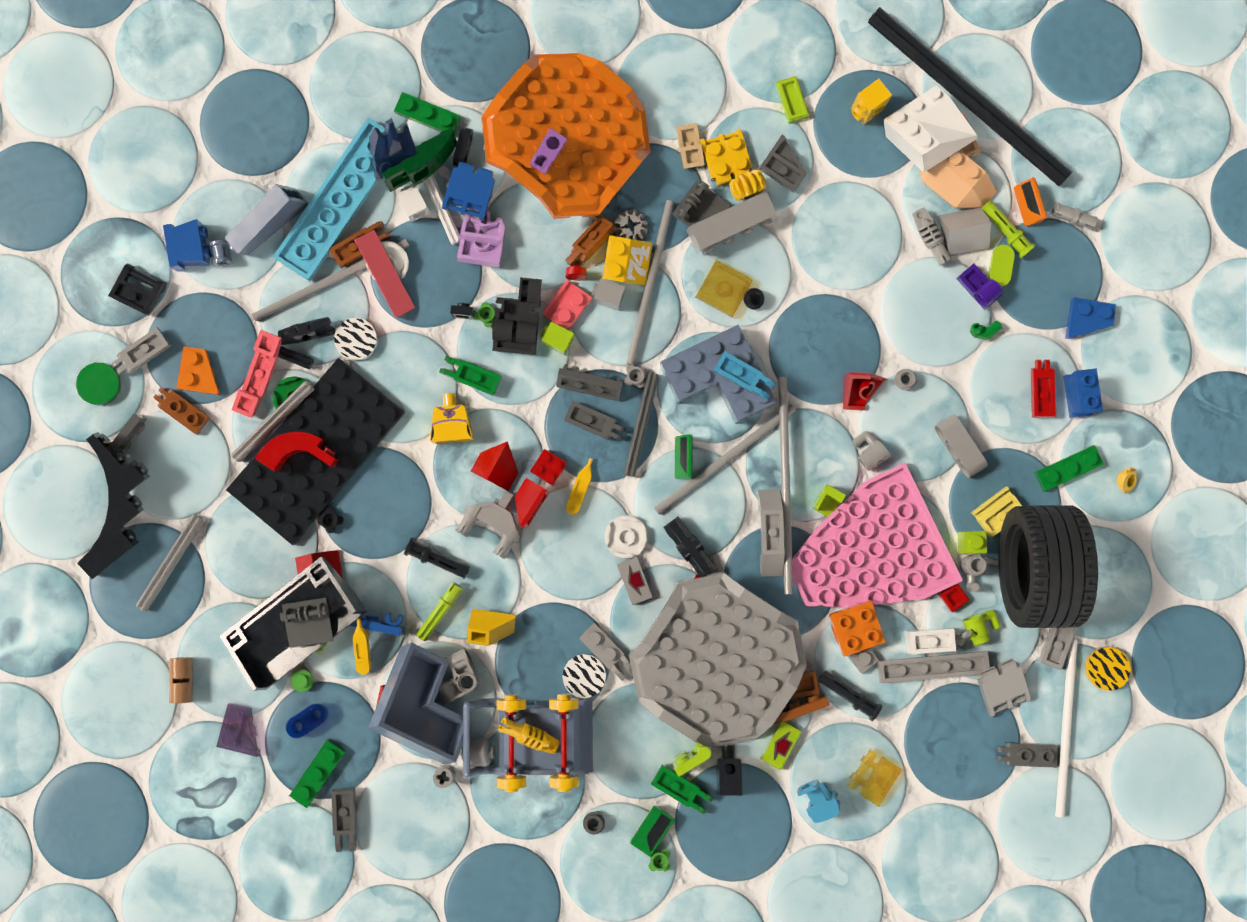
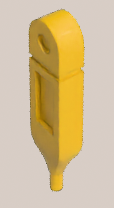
[566,458,593,515]
[353,619,372,675]

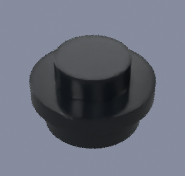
[743,288,765,310]

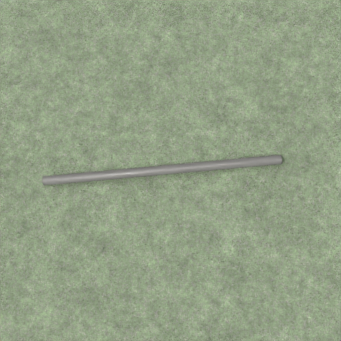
[778,377,793,594]

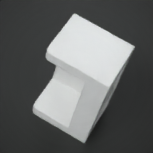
[904,628,956,654]

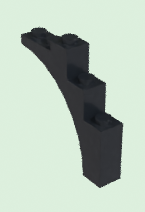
[77,432,150,579]

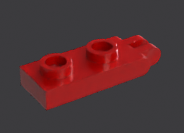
[1031,360,1056,418]

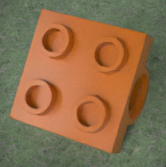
[829,600,886,657]

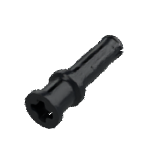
[404,537,470,579]
[818,670,883,721]

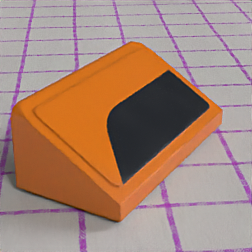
[1014,177,1047,227]

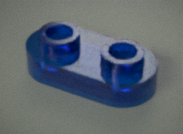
[286,703,328,738]

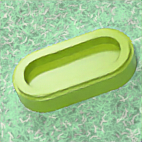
[988,245,1015,287]

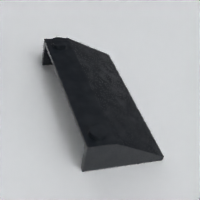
[220,557,367,691]

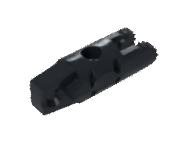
[278,317,336,345]

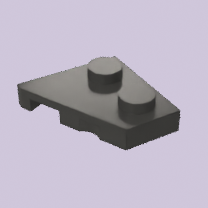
[759,134,807,193]

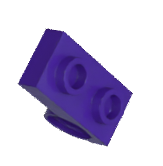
[956,263,1003,310]

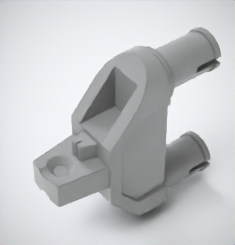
[455,491,520,559]

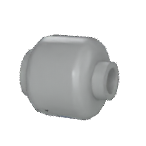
[461,738,496,768]

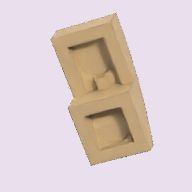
[676,123,705,169]

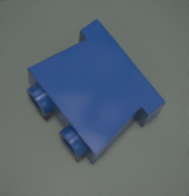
[163,219,212,272]
[1063,368,1103,418]

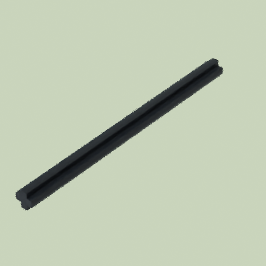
[867,7,1073,186]

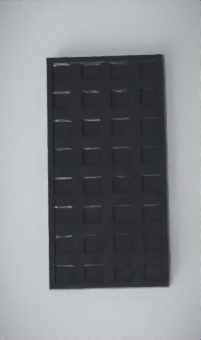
[226,357,405,545]

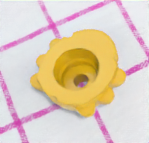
[1117,468,1137,494]

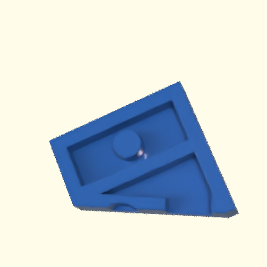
[1065,297,1116,339]

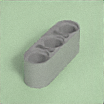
[934,414,988,478]

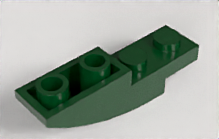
[382,127,457,192]

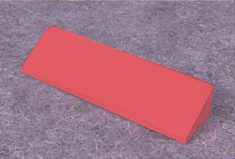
[354,230,415,318]

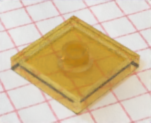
[695,260,753,318]

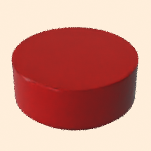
[565,266,587,281]

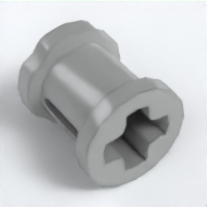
[433,765,456,788]

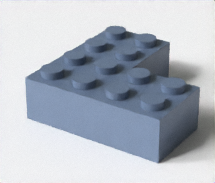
[660,324,777,424]
[368,642,471,765]

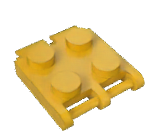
[700,129,752,186]

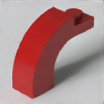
[255,432,339,472]

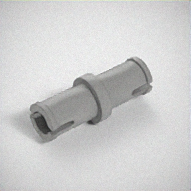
[1051,202,1098,230]

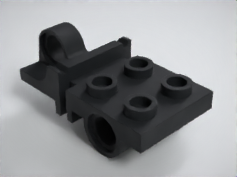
[492,277,542,355]

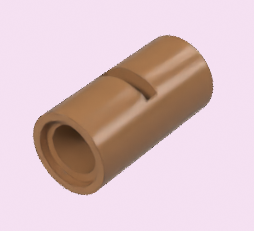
[169,657,193,703]

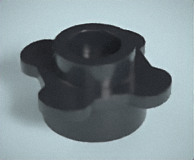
[317,507,344,533]

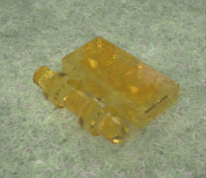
[847,749,902,807]

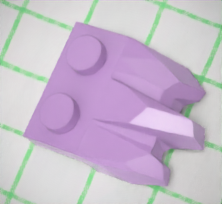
[457,210,505,268]

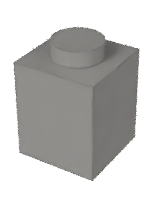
[591,279,625,311]

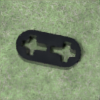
[453,127,474,167]

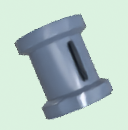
[209,240,232,266]

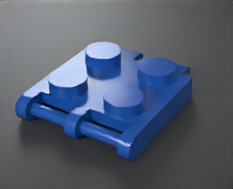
[442,162,495,221]

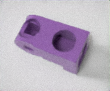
[530,128,567,174]

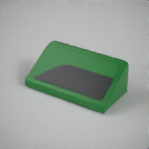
[675,434,693,479]
[630,805,676,857]

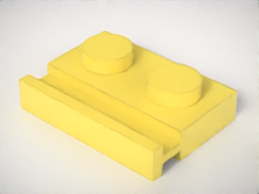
[971,487,1022,538]

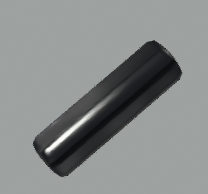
[278,346,314,369]

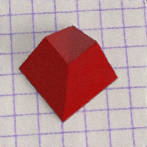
[515,478,550,529]

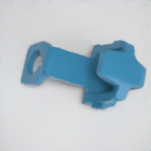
[797,779,840,823]

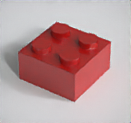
[530,449,567,486]

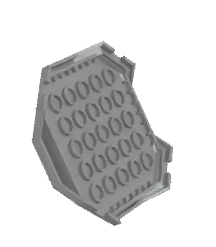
[629,572,806,748]

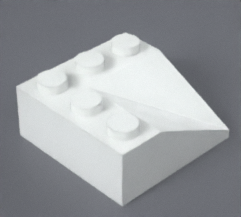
[884,85,977,173]

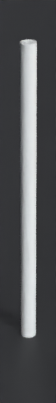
[1055,640,1078,817]

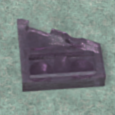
[216,703,260,757]

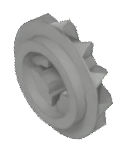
[614,210,648,241]

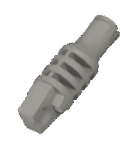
[912,207,952,266]

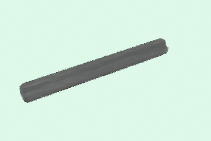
[624,372,659,477]

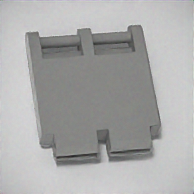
[977,658,1031,717]

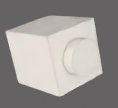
[397,186,430,222]

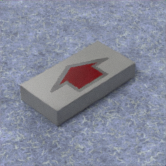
[617,557,652,605]

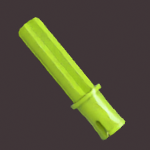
[416,582,464,641]

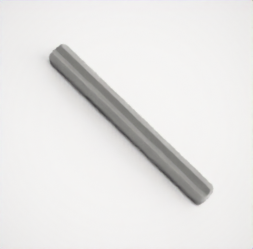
[231,381,314,462]
[136,515,204,612]

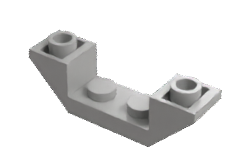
[758,489,785,577]

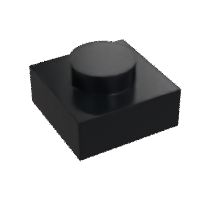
[450,303,475,320]

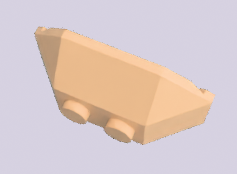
[919,150,997,208]

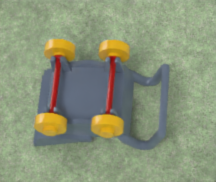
[463,694,593,792]

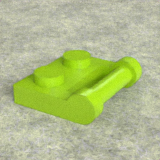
[672,743,711,777]

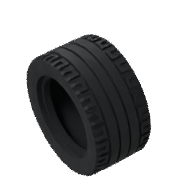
[998,505,1098,628]

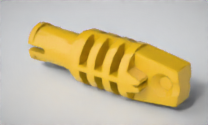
[498,718,560,754]

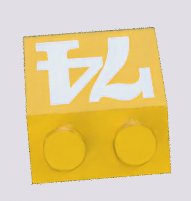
[602,235,653,285]

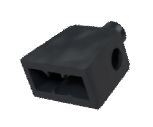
[716,745,742,796]

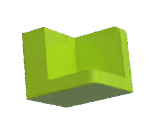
[811,484,846,517]

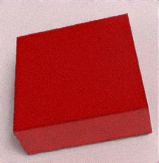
[938,583,970,613]

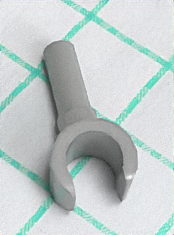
[955,630,972,647]

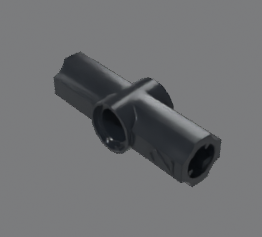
[663,516,717,577]

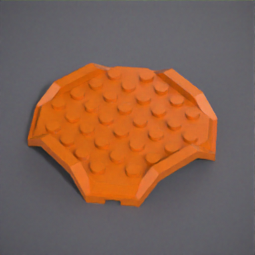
[481,53,651,219]

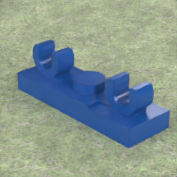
[349,612,405,636]

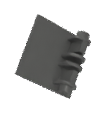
[672,181,731,227]
[280,597,334,648]

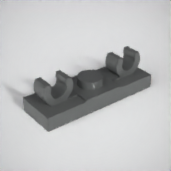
[556,364,623,401]

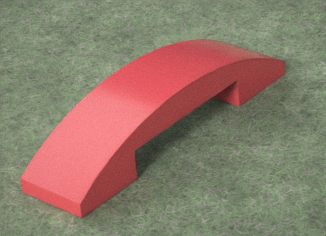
[232,330,282,418]

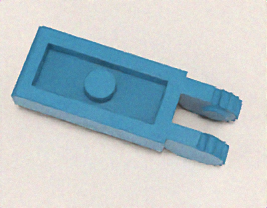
[713,351,777,400]

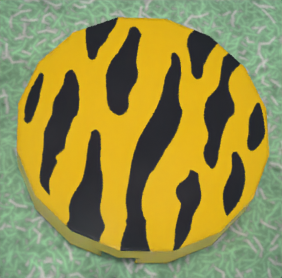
[1084,646,1131,691]

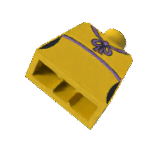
[430,393,474,444]

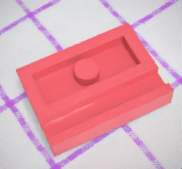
[542,280,592,330]

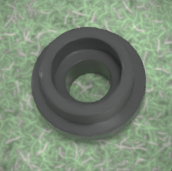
[583,812,605,835]

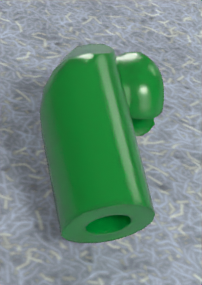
[970,320,1003,340]

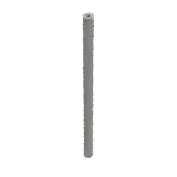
[626,200,674,366]
[252,239,410,321]
[654,404,796,514]

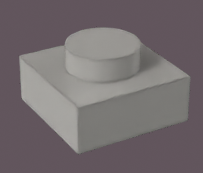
[847,648,879,674]

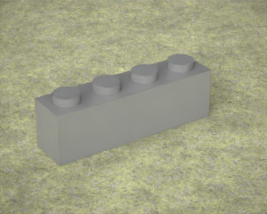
[686,191,777,254]

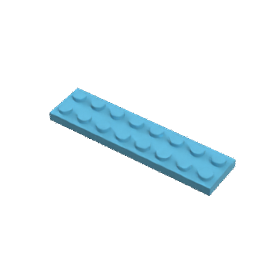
[273,118,385,282]

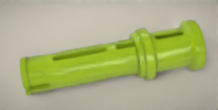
[981,200,1036,258]

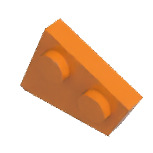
[176,347,220,395]

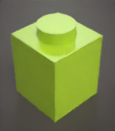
[540,322,575,356]
[957,531,987,554]

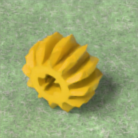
[729,170,767,201]

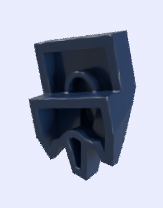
[369,118,417,180]

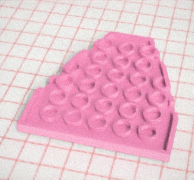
[792,463,963,607]

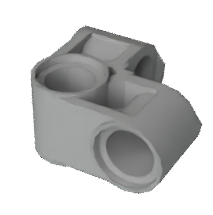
[438,648,480,706]

